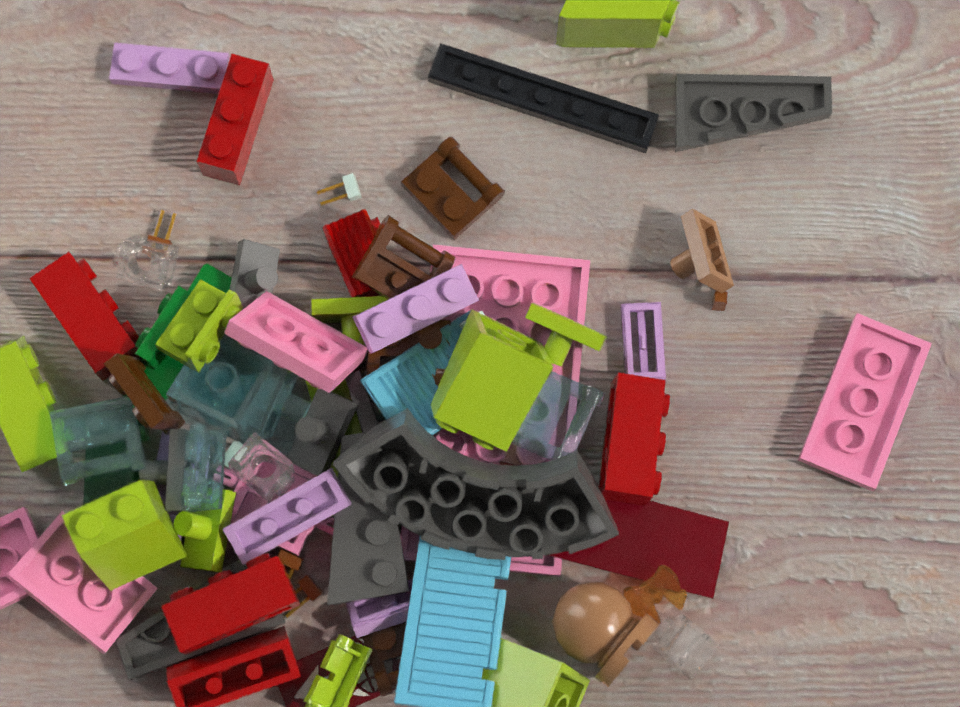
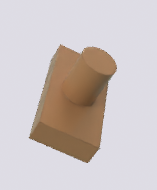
[670,208,734,293]

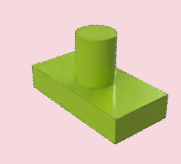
[311,296,388,347]
[525,303,607,367]
[173,487,236,573]

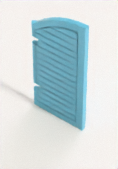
[394,536,511,707]

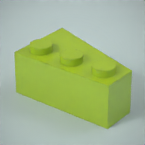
[0,336,73,472]

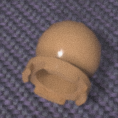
[552,582,659,687]

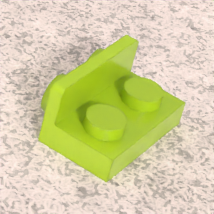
[155,279,243,373]

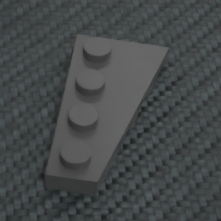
[675,74,832,152]
[327,432,410,606]
[116,554,287,680]

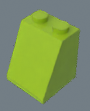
[556,0,680,48]
[430,309,553,452]
[62,480,187,591]
[482,638,590,707]

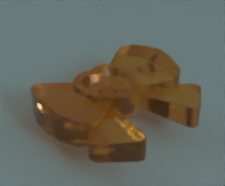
[623,565,687,624]

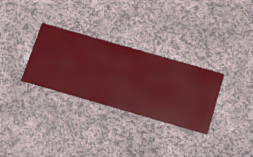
[499,461,729,599]

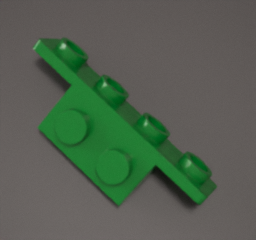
[122,264,232,403]

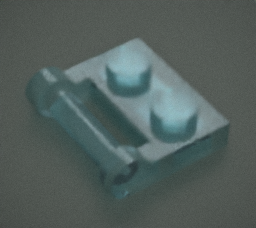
[512,371,605,460]
[50,396,146,485]

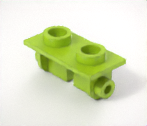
[303,634,373,707]

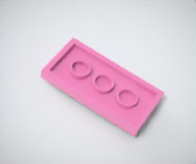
[798,313,932,491]

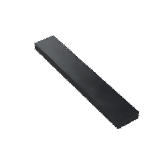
[428,43,659,154]

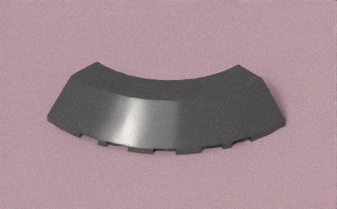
[333,408,619,560]

